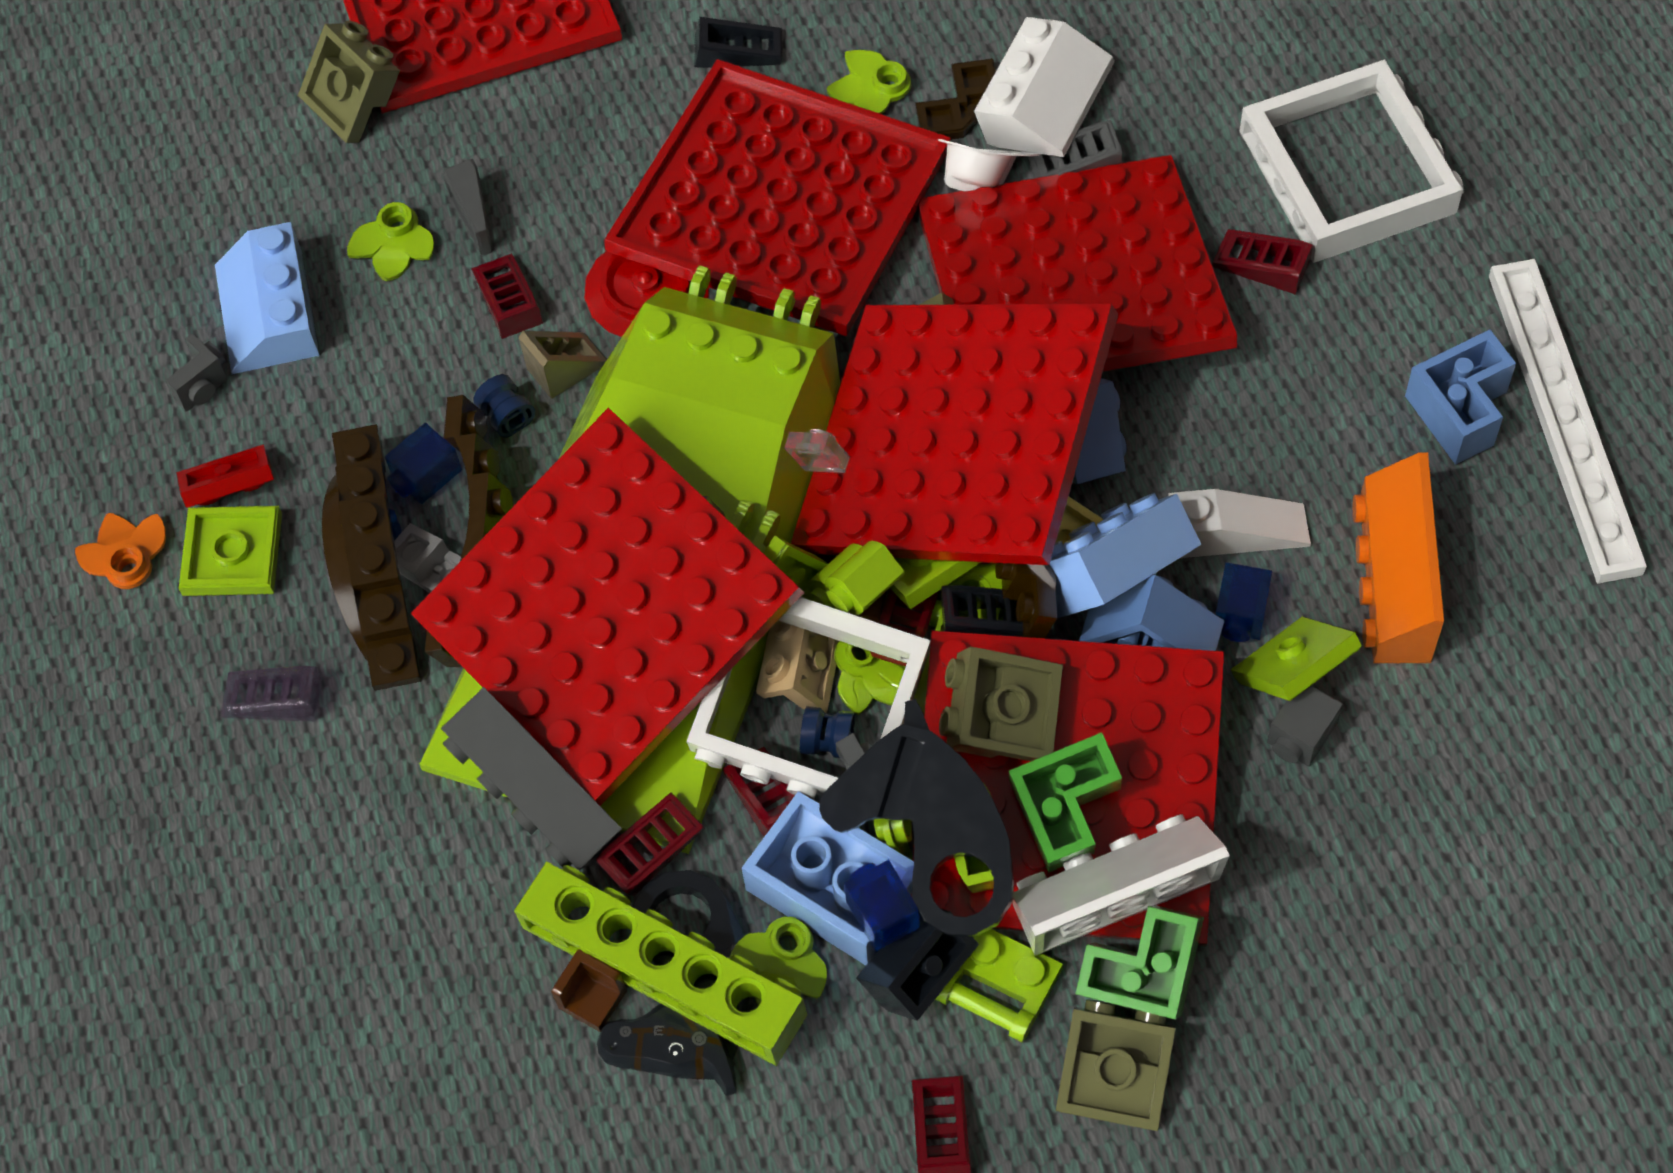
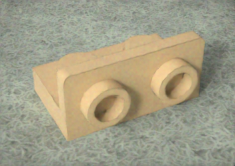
[756,620,839,713]

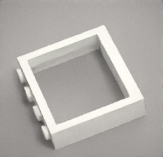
[1240,59,1464,263]
[686,597,930,800]

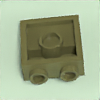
[298,21,400,143]
[939,647,1063,761]
[1056,999,1176,1131]

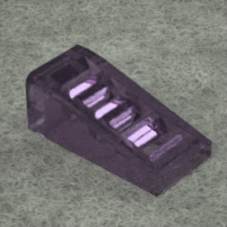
[221,666,322,722]

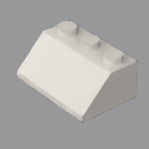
[974,17,1114,157]

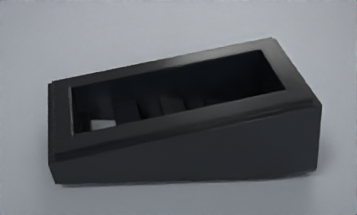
[694,17,782,68]
[941,585,1023,637]

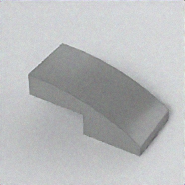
[394,523,461,593]

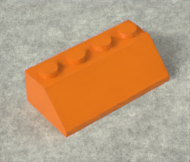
[1352,452,1444,663]

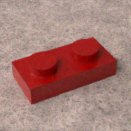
[176,444,274,508]

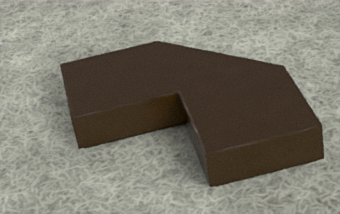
[916,59,996,140]

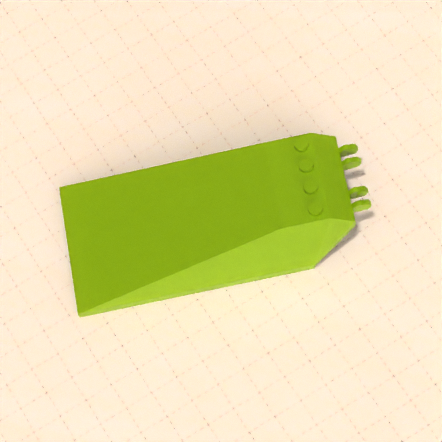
[419,265,841,854]

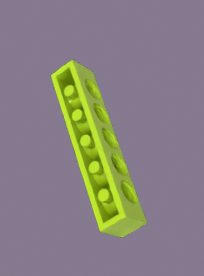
[514,861,808,1066]

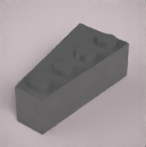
[441,687,622,870]

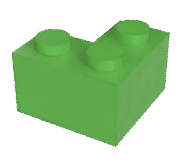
[1009,732,1122,873]
[1075,905,1204,1019]

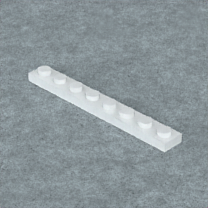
[1489,259,1647,584]

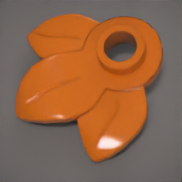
[75,513,166,589]

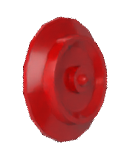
[584,251,709,337]

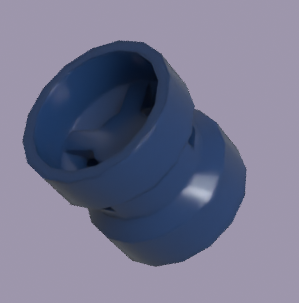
[473,374,535,438]
[800,706,855,758]

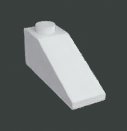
[1168,489,1311,558]

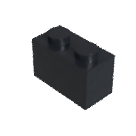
[856,905,979,1021]

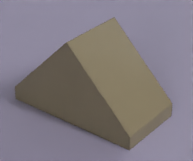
[519,331,607,399]

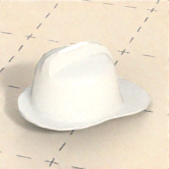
[938,139,1040,191]

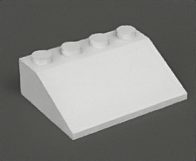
[1012,814,1230,956]

